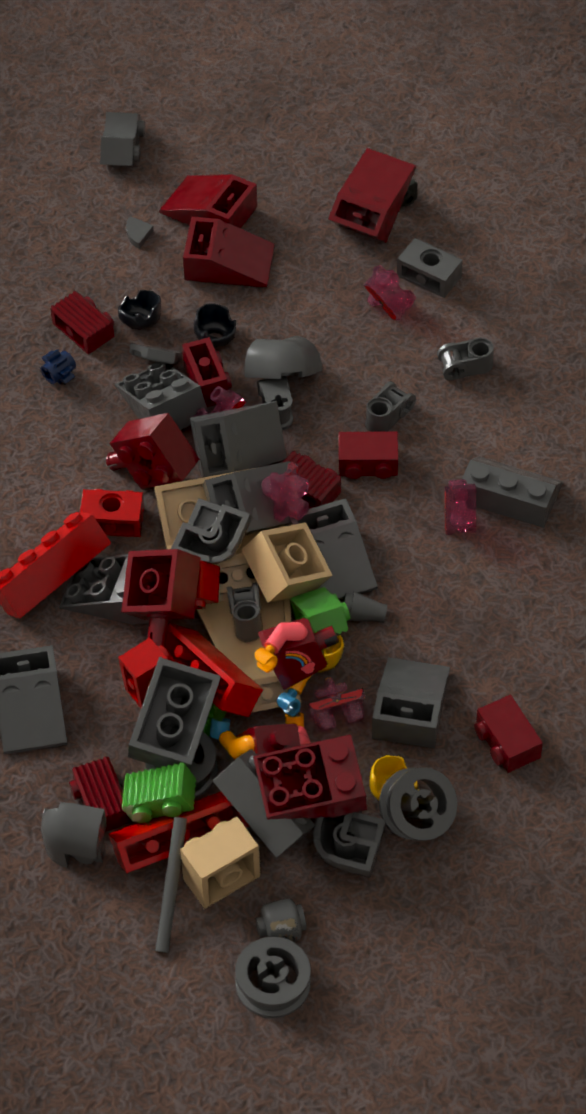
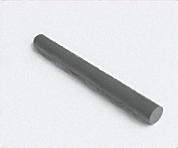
[155,817,187,953]

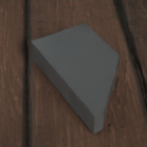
[129,343,182,364]

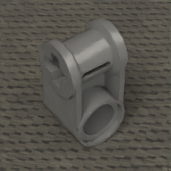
[437,337,494,380]
[257,376,293,430]
[365,381,416,432]
[227,582,263,642]

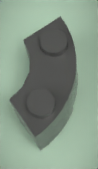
[100,112,145,166]

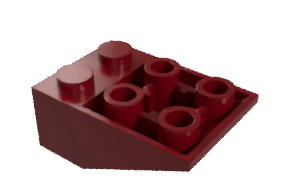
[328,148,417,243]
[159,174,257,229]
[183,217,275,288]
[253,734,367,819]

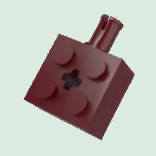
[106,413,200,489]
[121,549,201,649]

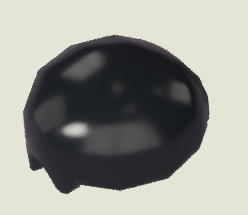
[118,290,161,330]
[193,303,236,348]

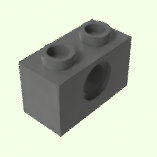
[397,238,463,298]

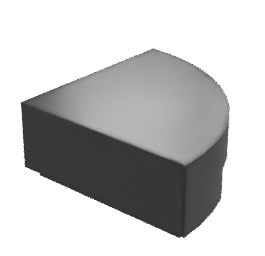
[126,216,154,249]

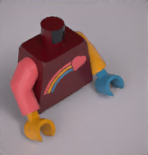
[255,618,339,716]
[210,712,311,761]

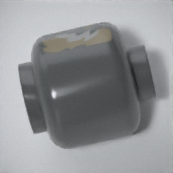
[255,898,307,942]

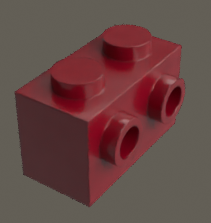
[182,337,232,407]

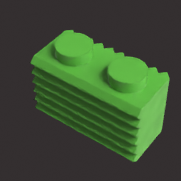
[290,587,350,634]
[122,762,196,823]

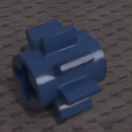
[40,349,76,385]

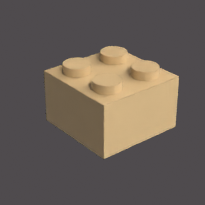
[241,522,333,603]
[180,817,260,909]

